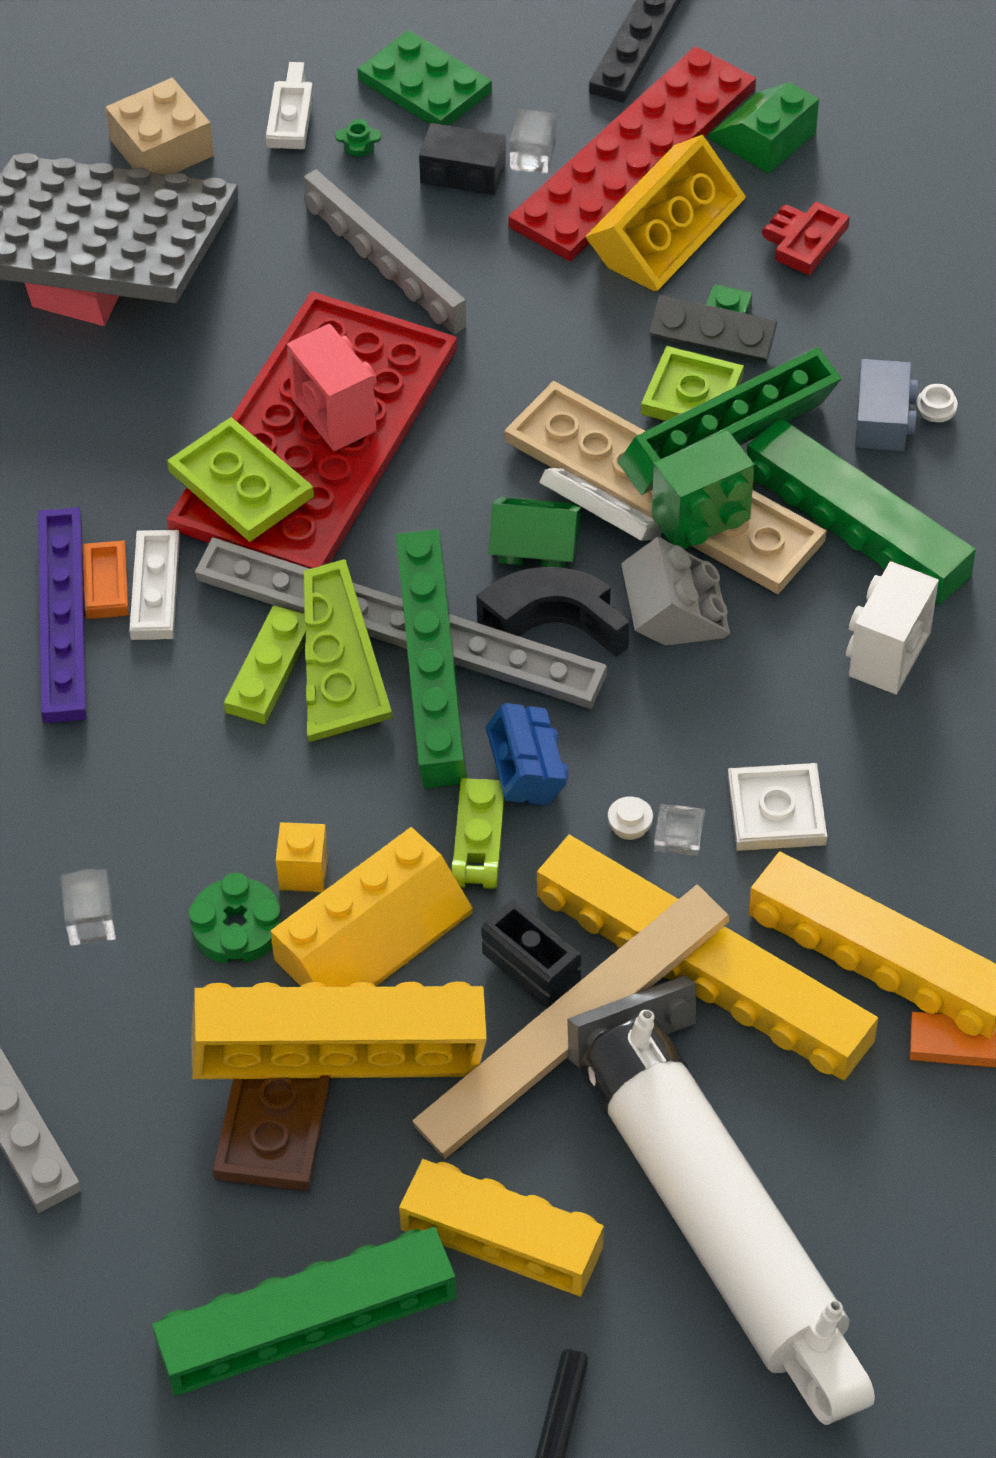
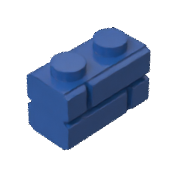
[485,703,568,806]

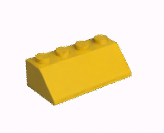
[585,135,746,291]
[271,827,473,987]

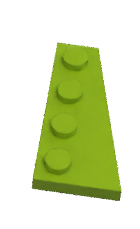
[304,559,393,742]

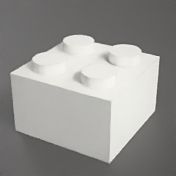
[846,561,939,695]

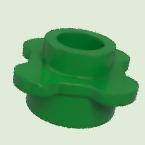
[335,118,381,157]

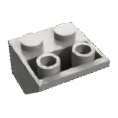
[621,537,730,646]

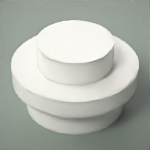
[916,384,958,422]
[608,797,653,840]

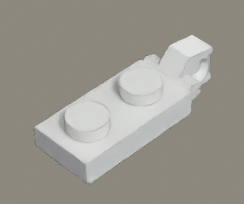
[266,62,313,149]

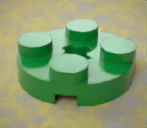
[188,872,282,963]

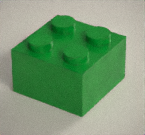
[652,430,755,549]

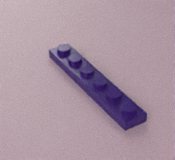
[38,507,87,723]

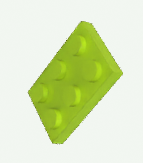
[167,417,314,542]

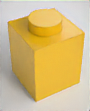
[276,822,328,892]

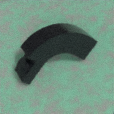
[476,567,629,657]

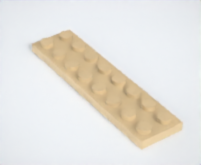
[504,381,827,594]

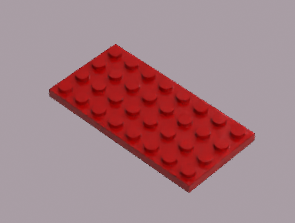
[167,291,458,569]

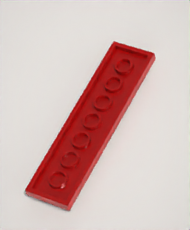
[508,46,756,262]

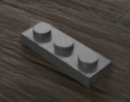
[649,295,777,363]
[567,975,696,1067]

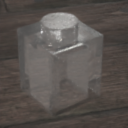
[510,109,556,174]
[61,869,116,946]

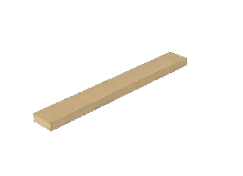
[412,884,729,1160]

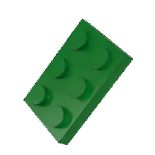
[357,29,492,126]

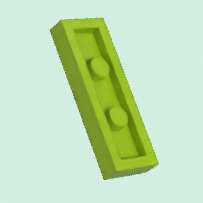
[224,605,306,724]

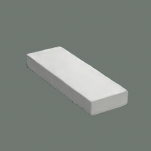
[539,468,662,541]
[129,530,180,640]

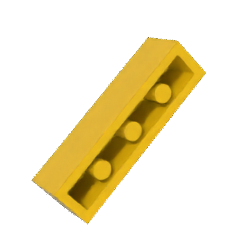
[399,1159,604,1297]

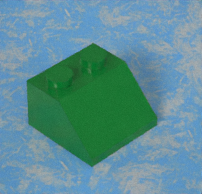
[709,81,819,174]
[488,496,583,568]

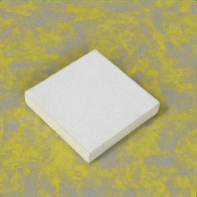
[727,763,827,851]

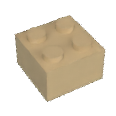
[105,77,214,175]

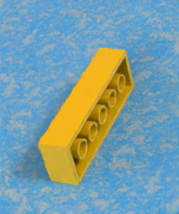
[191,981,487,1079]

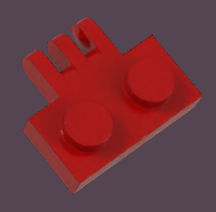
[762,201,850,275]

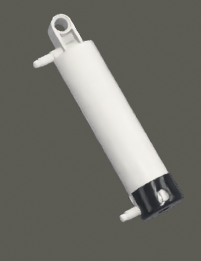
[580,1010,875,1425]

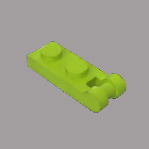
[452,778,505,889]

